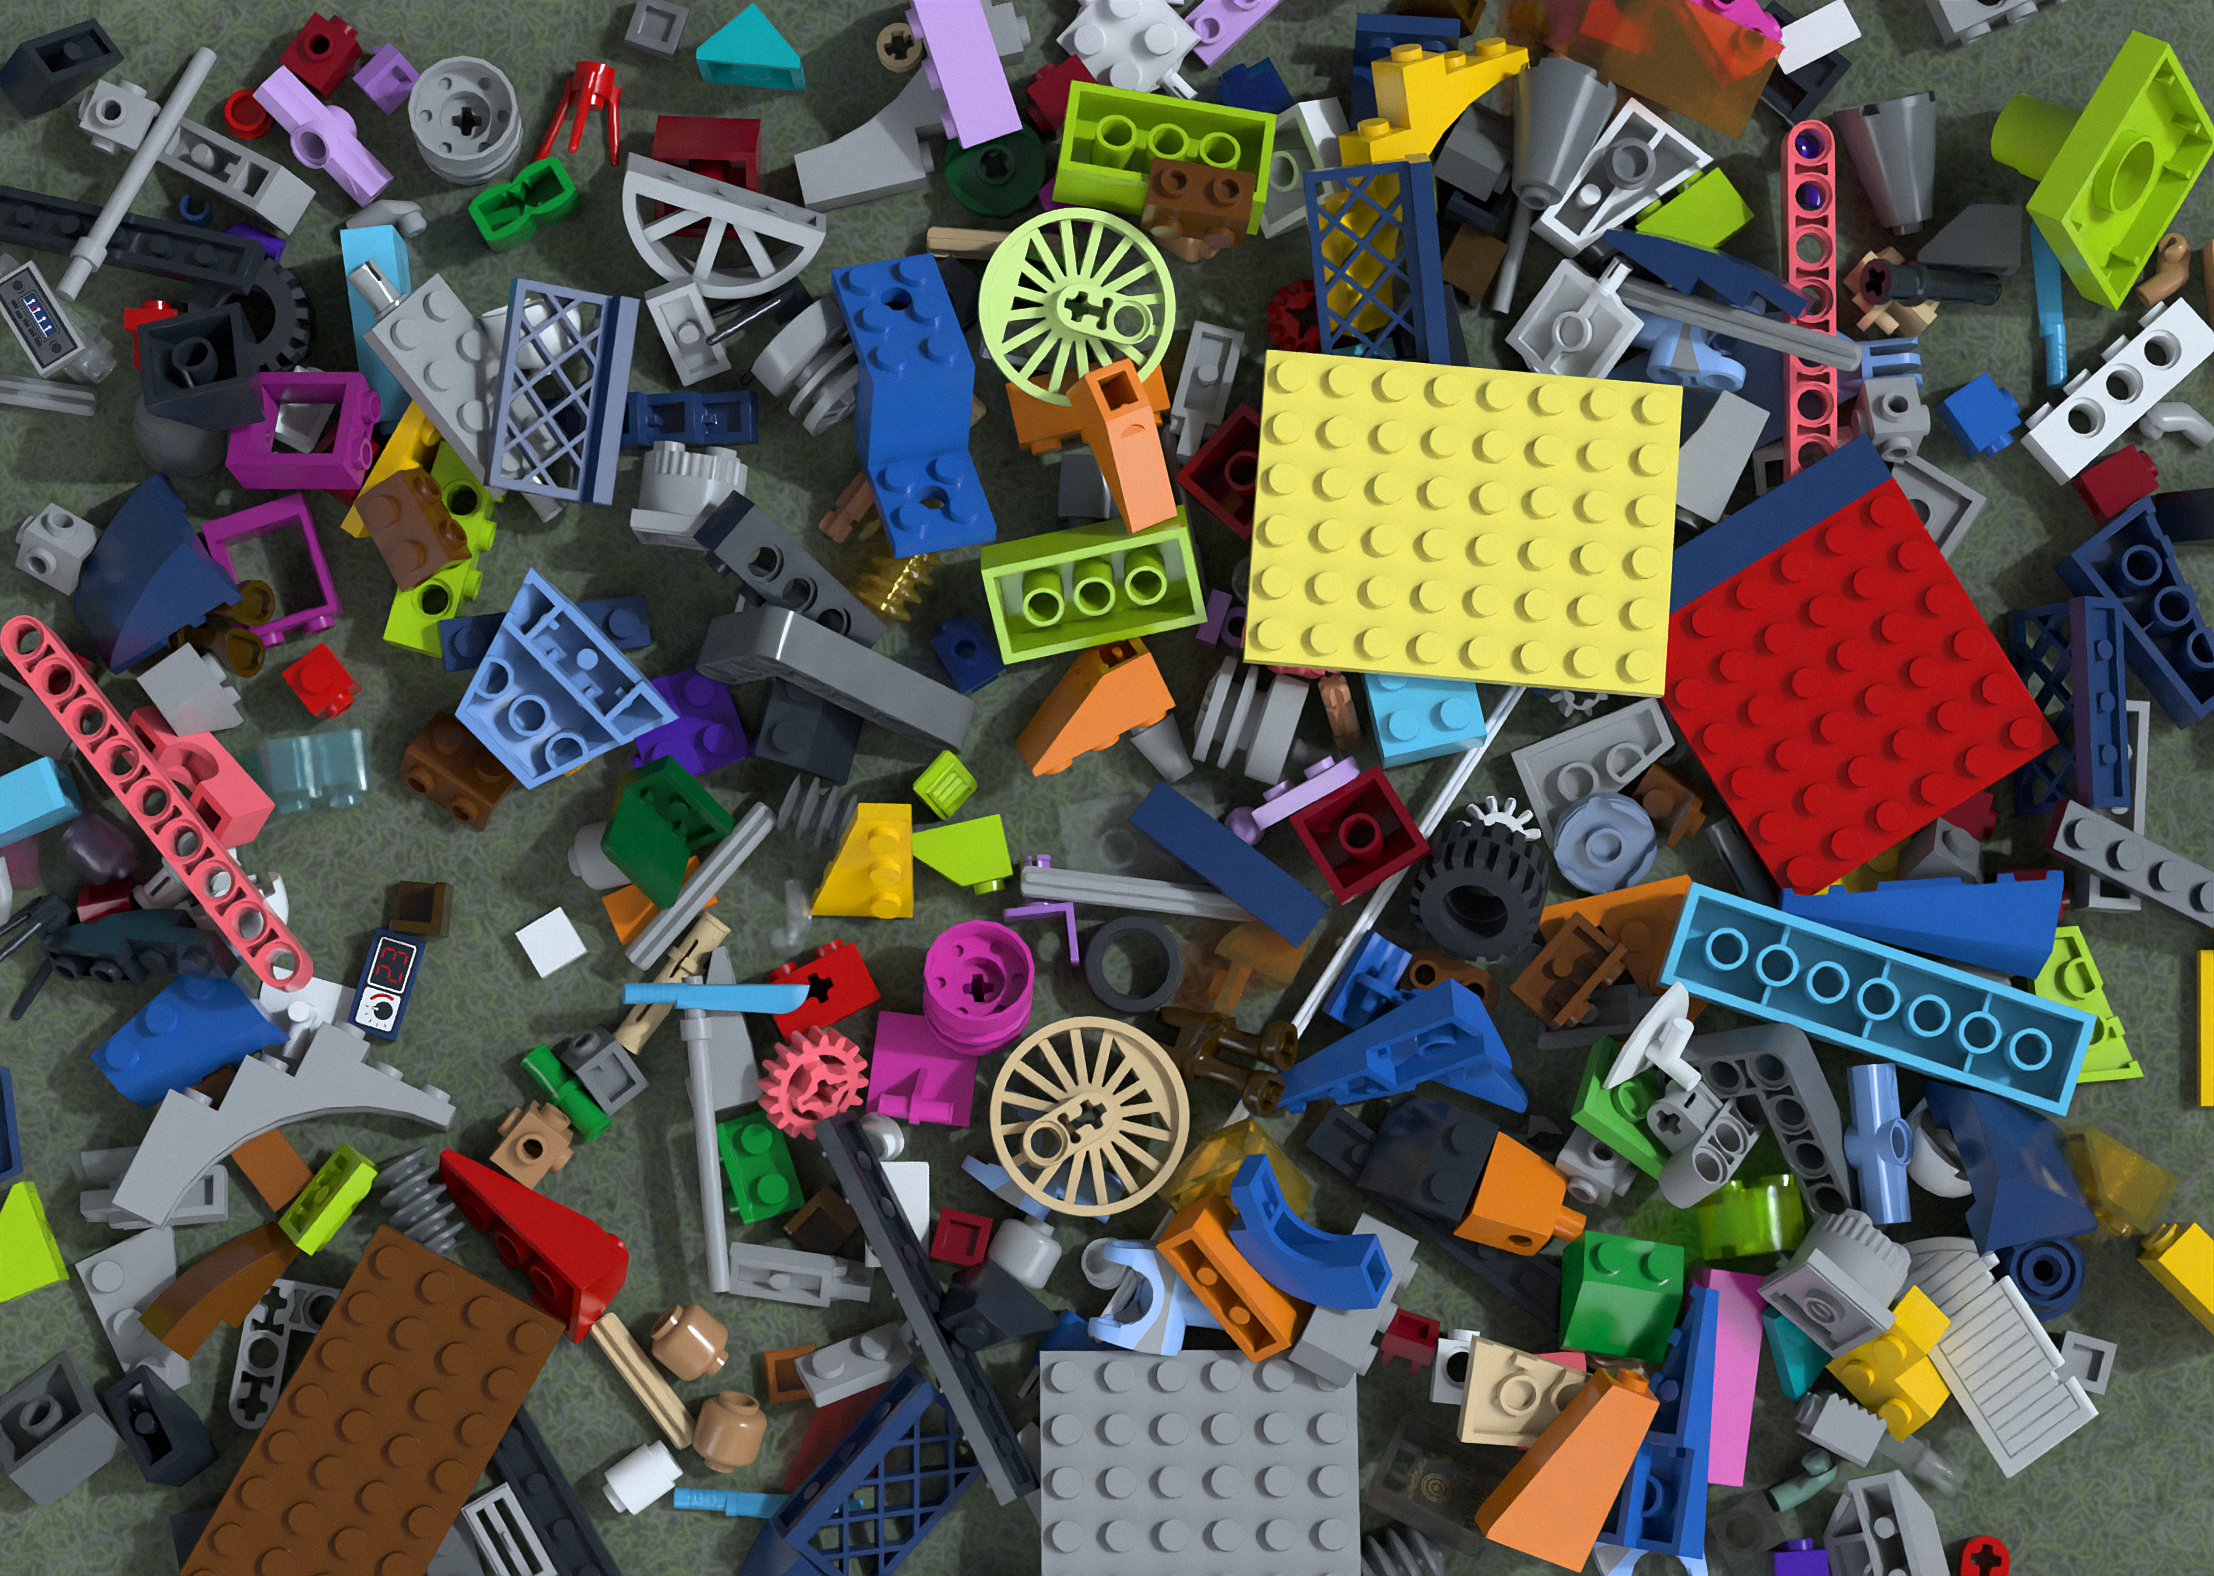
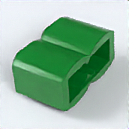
[468,157,582,252]

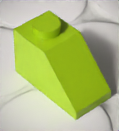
[912,814,1014,896]
[0,1181,70,1303]

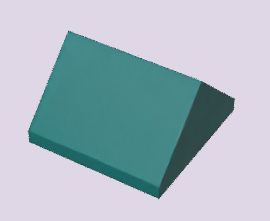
[696,3,806,91]

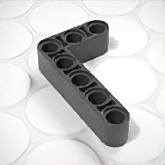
[695,606,976,756]
[1655,1022,1887,1234]

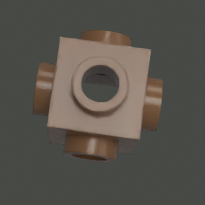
[490,1099,574,1190]

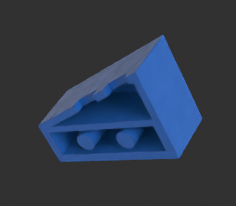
[90,972,291,1109]

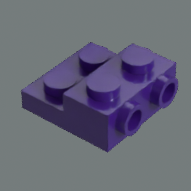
[631,666,749,779]

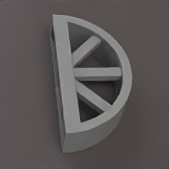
[622,152,826,299]

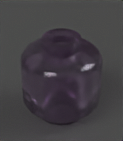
[61,808,142,886]

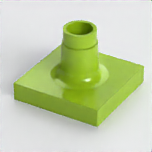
[1991,30,2214,311]

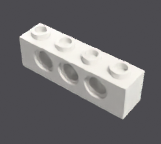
[2020,297,2214,486]

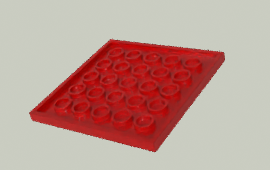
[1659,475,2060,896]

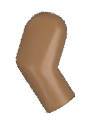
[2135,233,2191,309]

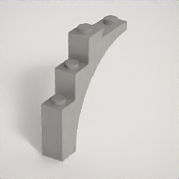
[794,0,1032,212]
[1675,390,1770,532]
[112,1020,456,1231]

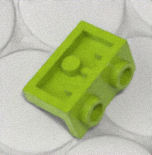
[278,1141,381,1256]

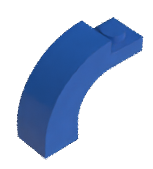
[1228,1154,1393,1310]

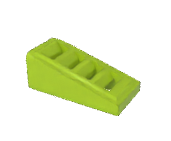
[912,750,977,821]

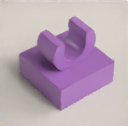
[352,42,420,116]
[1195,589,1246,650]

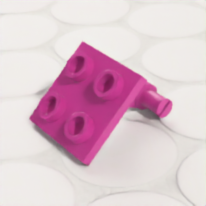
[865,1010,978,1127]

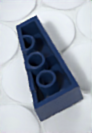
[2053,494,2214,730]

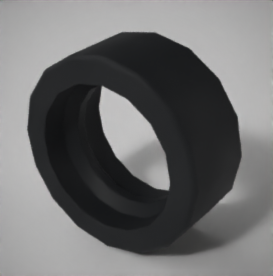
[1084,915,1183,1015]

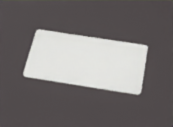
[1775,0,1861,74]

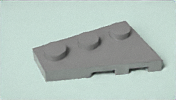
[1891,455,1987,561]
[1511,697,1676,849]
[75,1226,191,1391]

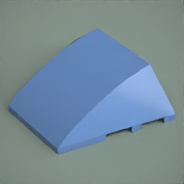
[455,566,679,790]

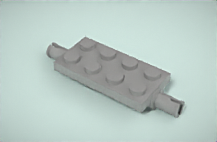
[346,257,569,523]

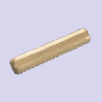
[926,226,1079,260]
[589,1312,696,1450]

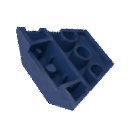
[73,473,244,676]
[1921,1079,2100,1258]

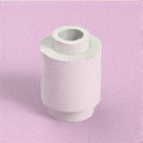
[602,1440,683,1515]

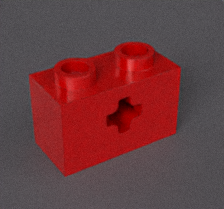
[766,938,883,1046]

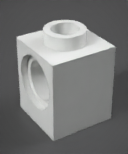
[1429,1328,1480,1405]

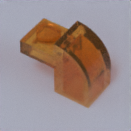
[1207,921,1312,1018]

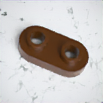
[1398,949,1499,1015]

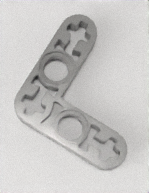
[229,1278,341,1429]

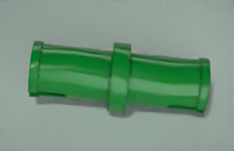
[520,1043,613,1143]

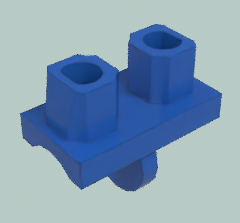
[1321,929,1412,1031]

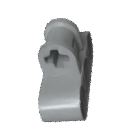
[1646,1078,1769,1209]

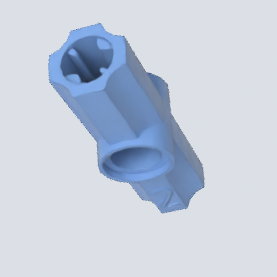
[1844,1063,1914,1225]

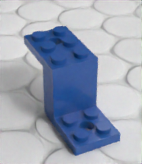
[831,253,997,559]

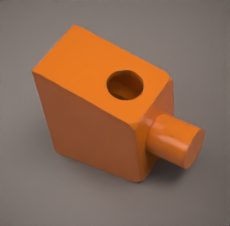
[1453,1131,1586,1256]

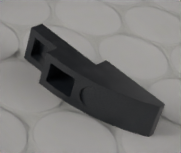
[38,908,240,987]

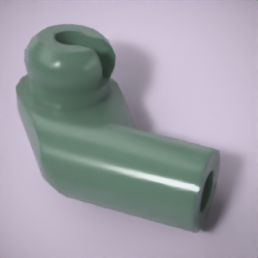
[1768,1448,1837,1513]

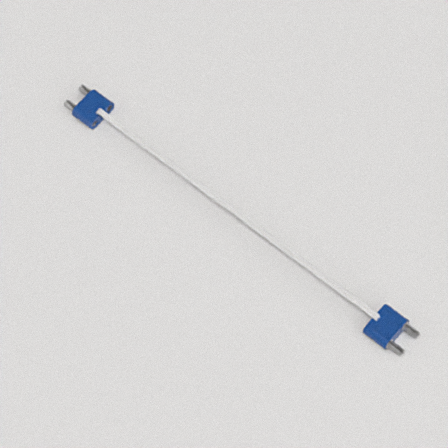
[1018,685,1526,1403]

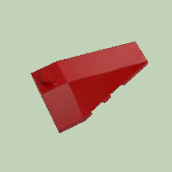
[438,1148,629,1344]

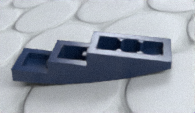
[1601,228,1817,319]
[543,390,758,452]
[1127,780,1330,949]

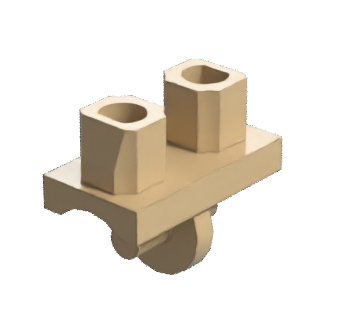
[1842,247,1940,338]

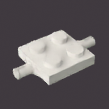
[1056,0,1202,100]
[1505,255,1645,379]

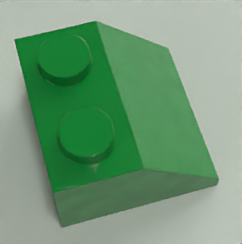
[1559,1230,1684,1365]

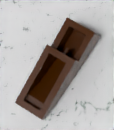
[137,1221,301,1361]

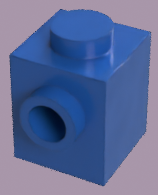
[1935,372,2022,459]

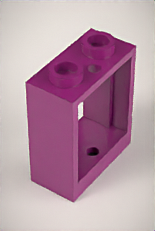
[225,372,381,489]
[201,492,345,651]

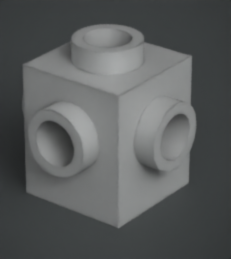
[78,79,162,158]
[1851,376,1930,462]
[15,502,104,596]
[1555,1124,1638,1209]

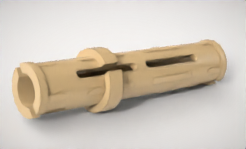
[612,910,732,1055]

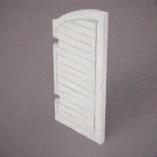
[1893,1236,2099,1478]

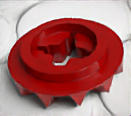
[1266,278,1345,354]

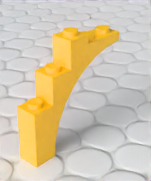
[1305,37,1530,337]

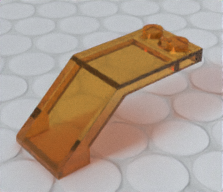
[1506,0,1785,140]

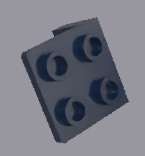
[1349,13,1460,140]

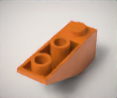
[1066,357,1178,535]

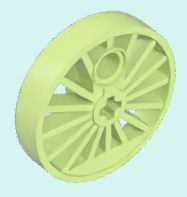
[977,208,1176,407]

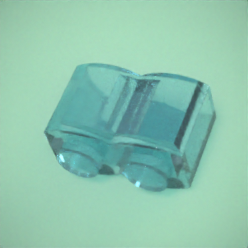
[257,729,374,815]

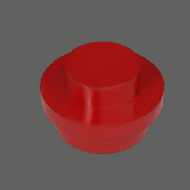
[223,88,275,140]

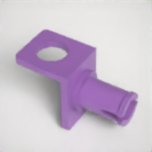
[1003,855,1080,967]

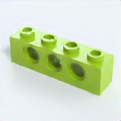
[383,440,508,659]

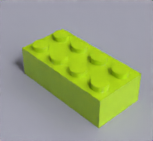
[1052,80,1277,235]
[981,504,1208,665]

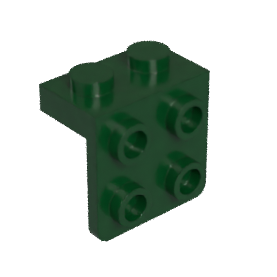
[600,754,735,910]

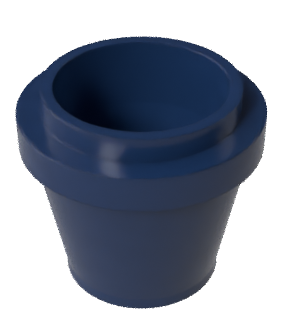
[1989,1237,2085,1322]

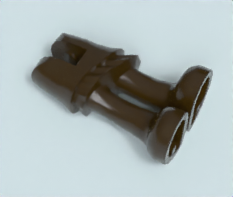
[160,580,275,678]
[1155,1006,1298,1118]

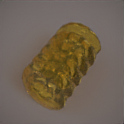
[851,538,956,622]

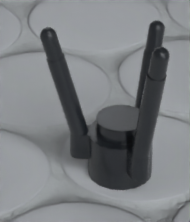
[706,276,814,386]
[0,890,80,1020]

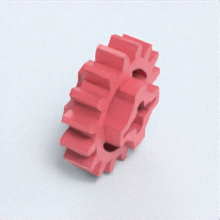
[757,1026,869,1140]

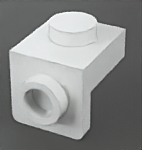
[274,366,335,453]

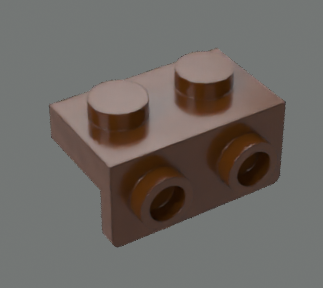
[1139,157,1256,248]
[353,468,472,592]
[398,709,519,832]
[1506,911,1628,1032]

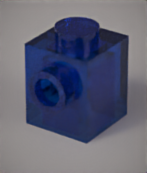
[1214,57,1294,115]
[930,614,1008,697]

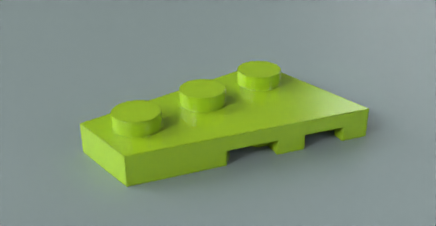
[2026,926,2144,1083]

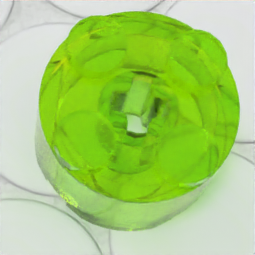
[1695,1174,1806,1261]

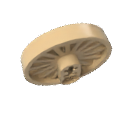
[989,1016,1190,1217]

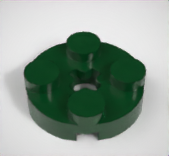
[945,120,1046,220]

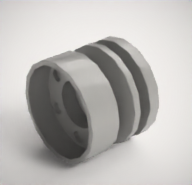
[408,56,524,186]
[751,297,858,436]
[1192,655,1311,786]

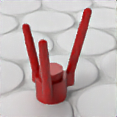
[533,61,622,167]

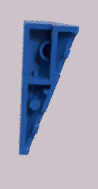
[1778,870,2064,980]
[1236,978,1512,1123]
[1595,1286,1719,1560]

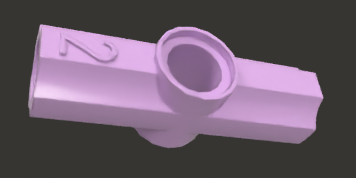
[253,65,394,208]

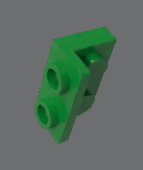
[716,1109,807,1225]

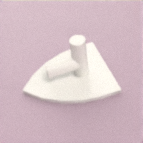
[259,966,357,1077]
[1603,980,1701,1091]

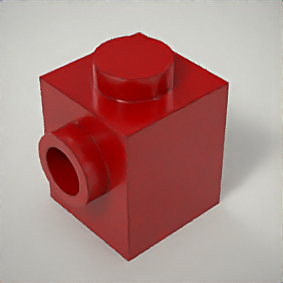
[281,642,363,720]

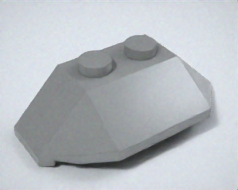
[1823,1469,1950,1576]

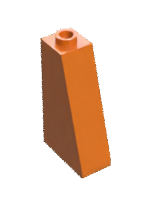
[1474,1367,1660,1573]

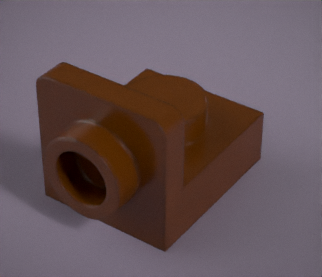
[1629,760,1707,849]

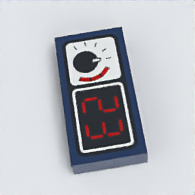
[347,927,427,1042]

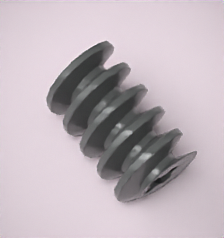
[777,770,874,857]
[372,1145,470,1255]
[1360,1513,1445,1576]

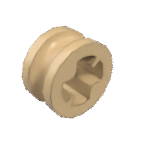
[876,23,923,73]

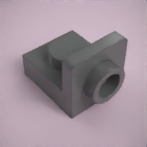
[560,1025,650,1117]

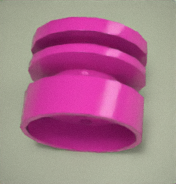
[923,920,1035,1056]

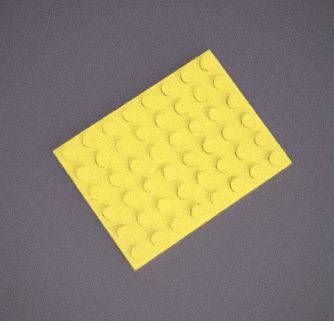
[1242,349,1683,698]

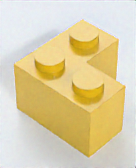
[1825,1284,1952,1443]

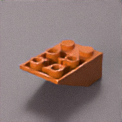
[1015,637,1176,777]

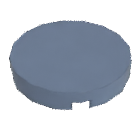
[1553,792,1657,895]

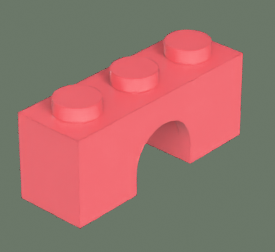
[121,704,275,849]

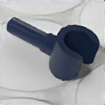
[179,194,213,229]

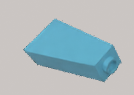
[340,224,413,438]
[0,756,87,848]

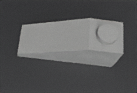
[156,116,316,235]
[685,946,766,1113]

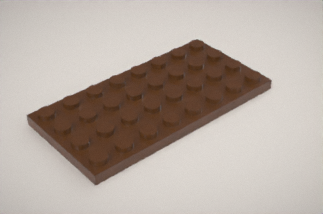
[177,1222,566,1576]

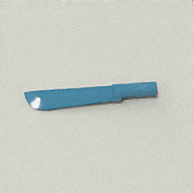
[2029,220,2068,389]
[621,983,809,1014]
[674,1487,864,1525]

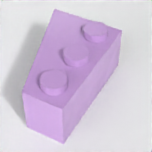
[905,0,1023,149]

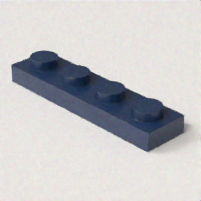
[437,594,652,673]

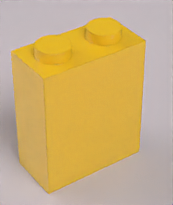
[2137,1222,2214,1335]

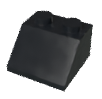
[137,302,266,433]
[746,676,864,785]
[1355,1092,1499,1229]

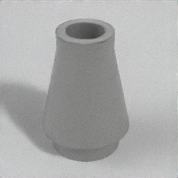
[1129,711,1194,784]

